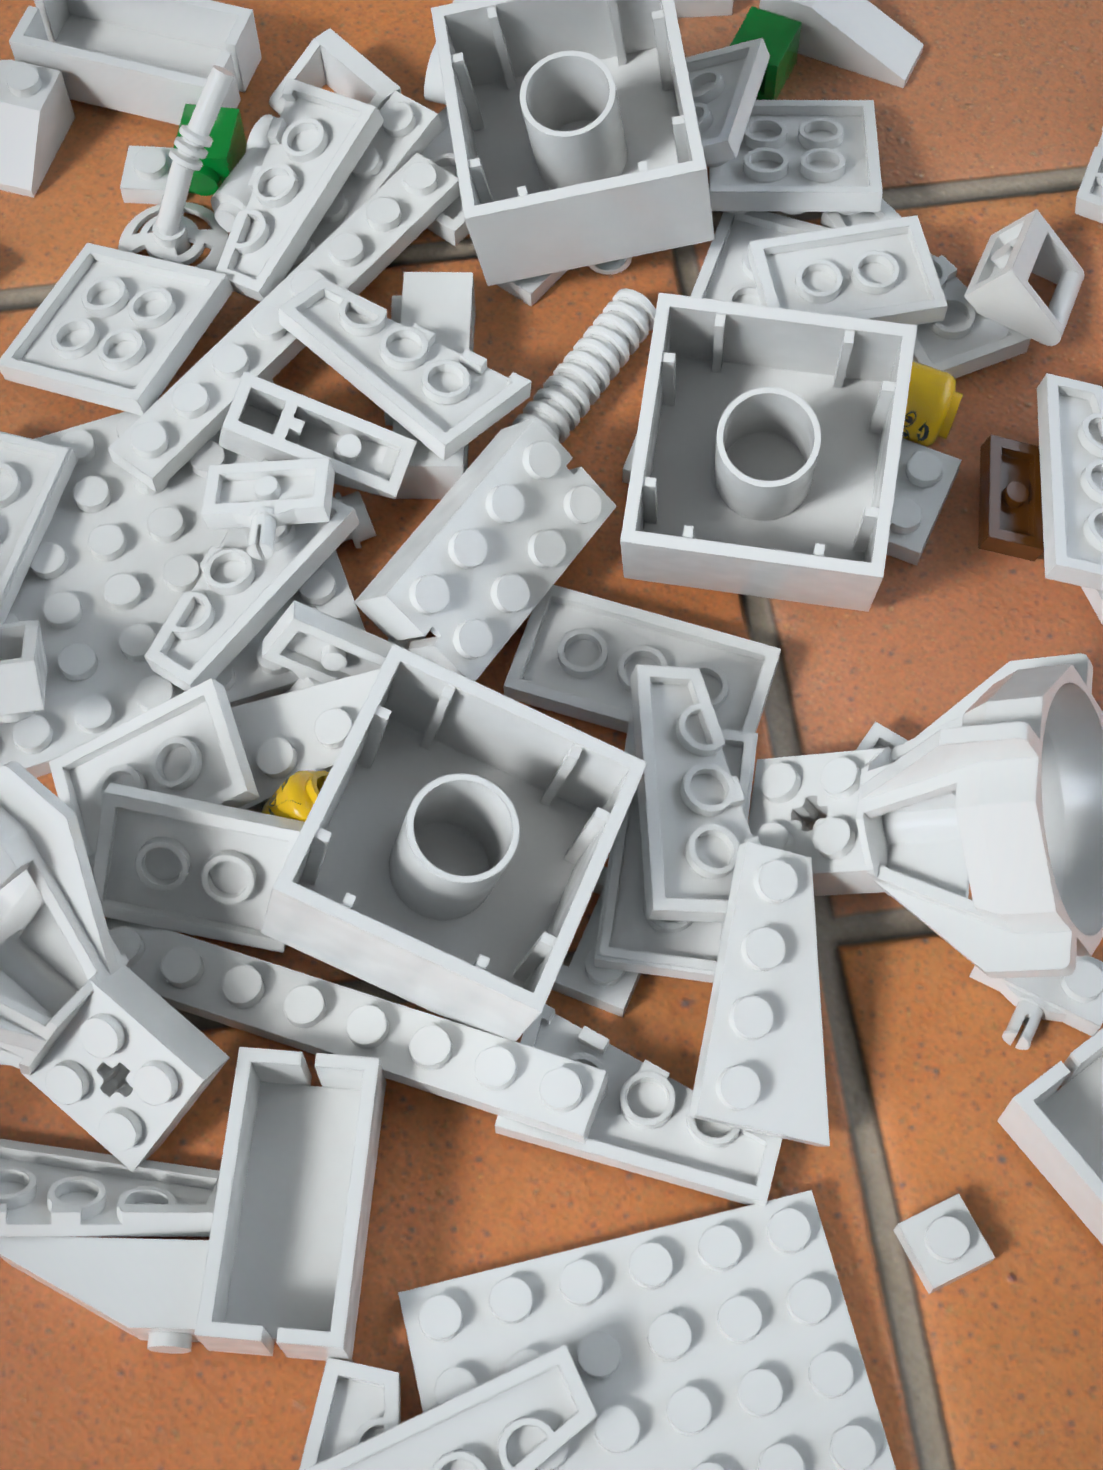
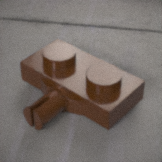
[978,435,1044,561]

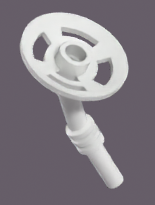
[118,65,235,272]

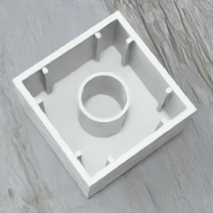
[431,0,715,286]
[620,293,917,612]
[261,644,648,1042]

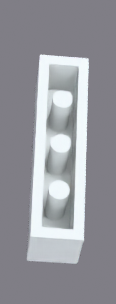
[384,272,476,499]

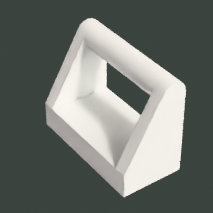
[269,28,401,116]
[964,209,1085,346]

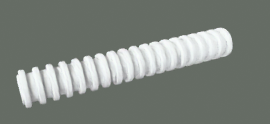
[513,288,656,443]

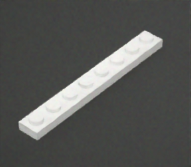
[108,153,460,492]
[106,918,608,1144]

